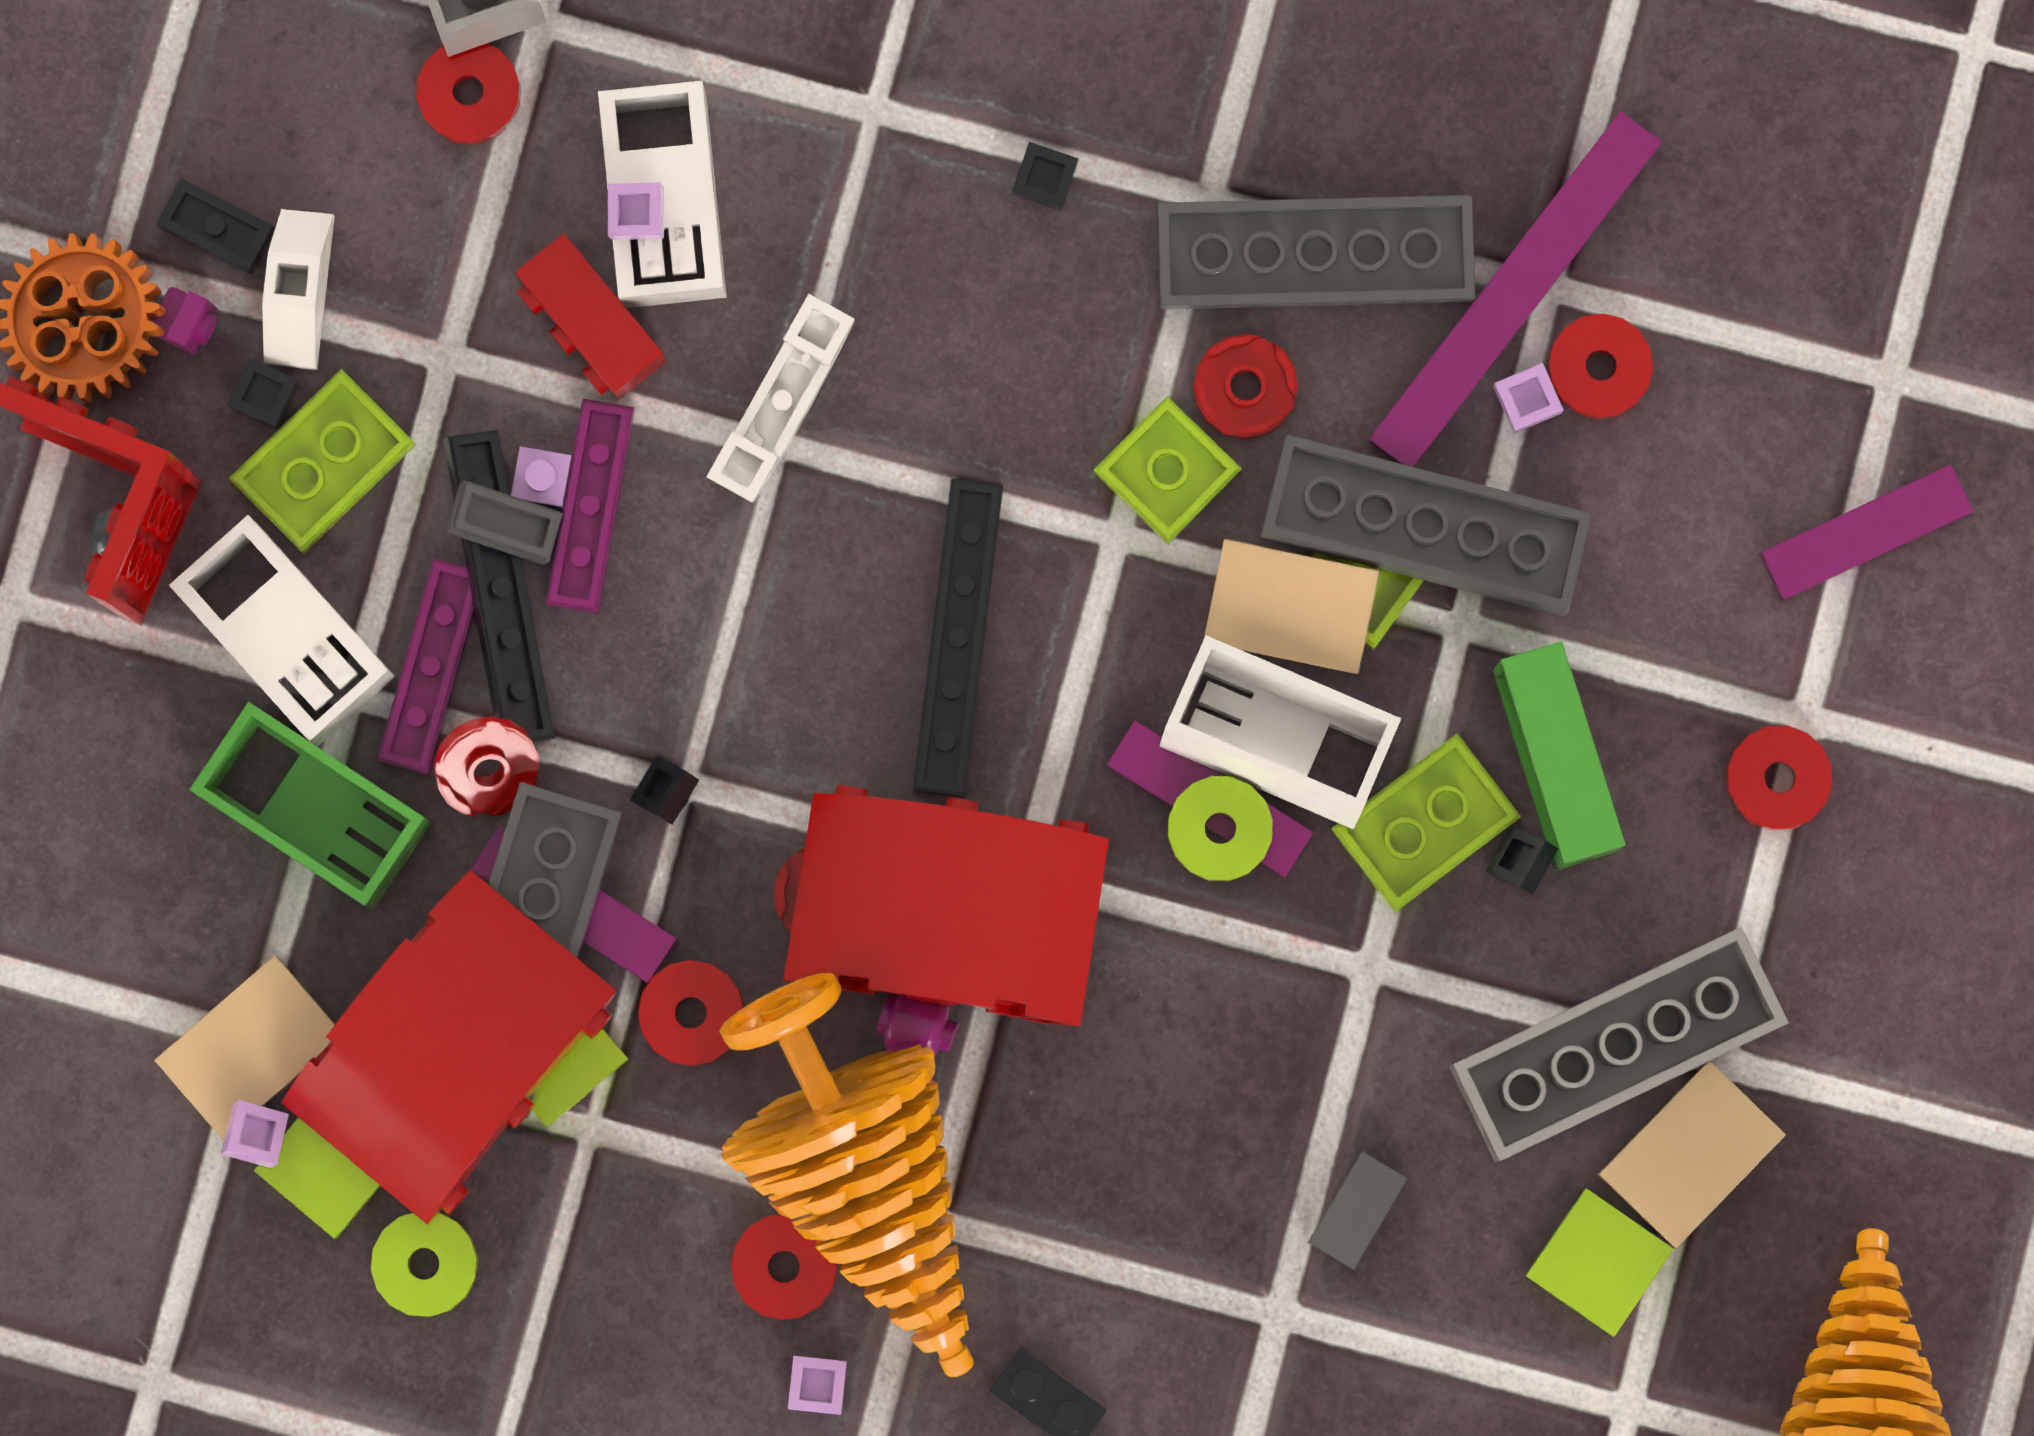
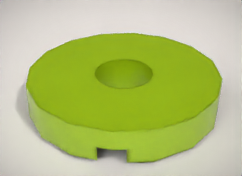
[1168,776,1273,881]
[371,1213,478,1317]

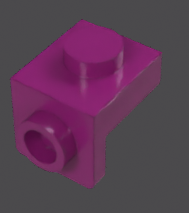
[152,287,218,356]

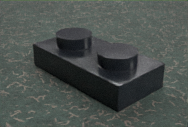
[156,178,275,275]
[990,1348,1107,1436]

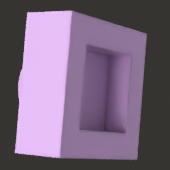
[608,182,664,240]
[1493,363,1564,434]
[511,446,572,509]
[221,1100,289,1168]
[788,1355,847,1415]

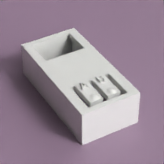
[598,81,727,308]
[169,515,396,747]
[1159,635,1401,829]

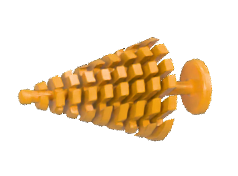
[719,973,974,1377]
[1779,1228,1952,1436]

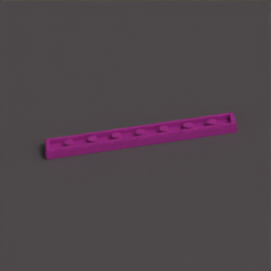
[1368,111,1662,467]

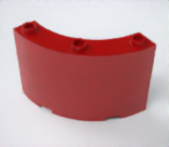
[783,785,1109,1027]
[281,870,617,1225]

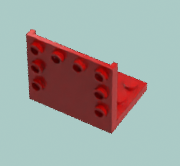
[0,376,202,626]

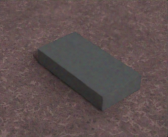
[446,480,562,565]
[1307,1151,1408,1270]

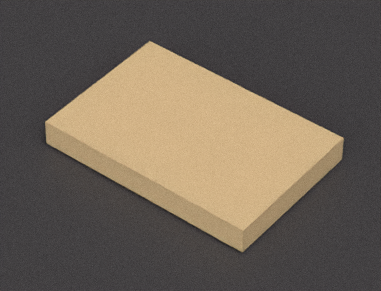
[1204,538,1380,674]
[154,955,336,1140]
[1597,1061,1786,1249]

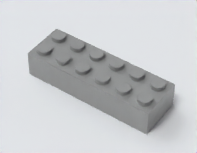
[1448,927,1789,1162]

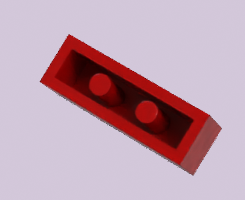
[515,233,667,401]

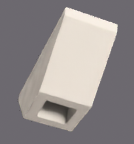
[262,209,335,370]

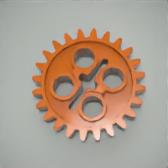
[0,233,166,403]

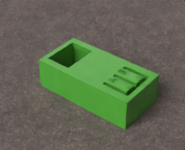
[1492,641,1626,871]
[189,702,432,911]

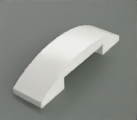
[707,294,855,503]

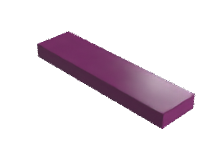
[545,398,635,614]
[1759,464,1974,601]
[377,558,475,775]
[1107,720,1314,878]
[471,825,677,983]

